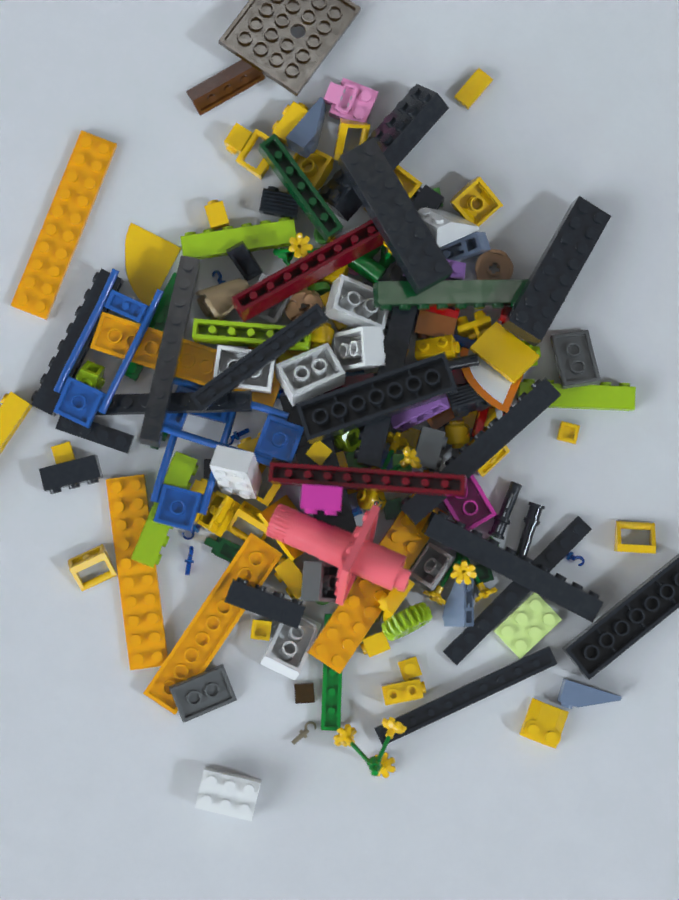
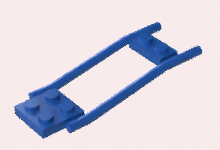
[53,268,164,428]
[142,377,304,467]
[150,412,237,532]

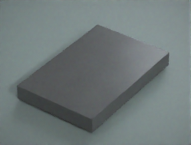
[550,330,601,389]
[169,664,237,723]

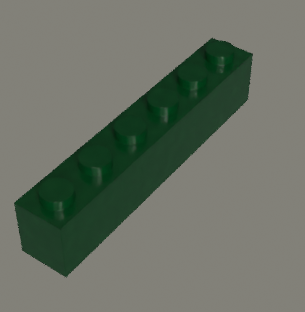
[258,134,344,243]

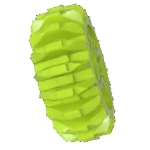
[381,602,433,641]

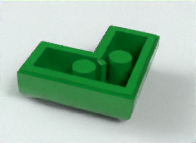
[348,246,387,284]

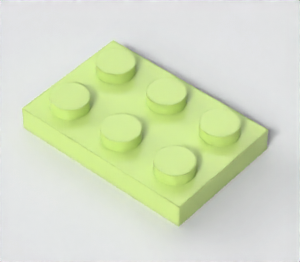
[493,592,562,659]

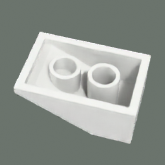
[418,208,479,247]
[260,615,322,680]

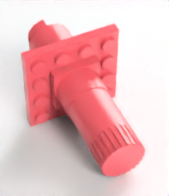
[266,503,411,606]

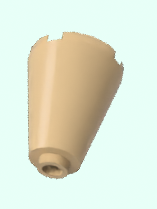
[195,278,250,321]

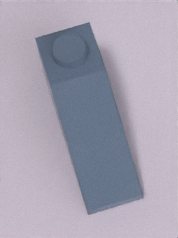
[286,97,326,159]
[439,232,491,262]
[443,577,474,627]
[557,678,622,709]

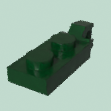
[204,537,241,563]

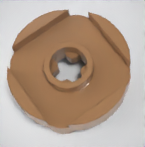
[475,249,514,280]
[285,288,323,321]

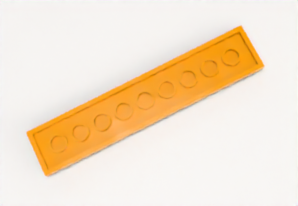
[10,130,117,320]
[90,312,281,407]
[106,474,168,670]
[307,494,446,674]
[143,532,283,714]

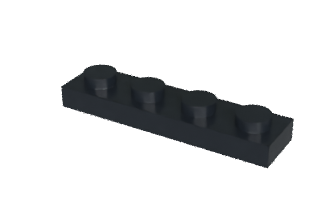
[55,415,135,454]

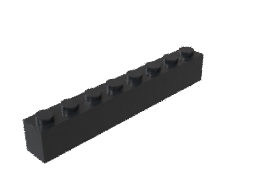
[31,268,124,417]

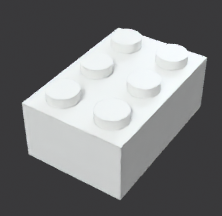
[324,274,389,331]
[332,326,386,372]
[275,343,345,406]
[213,345,276,394]
[210,445,263,499]
[195,767,262,821]

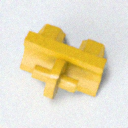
[457,310,492,341]

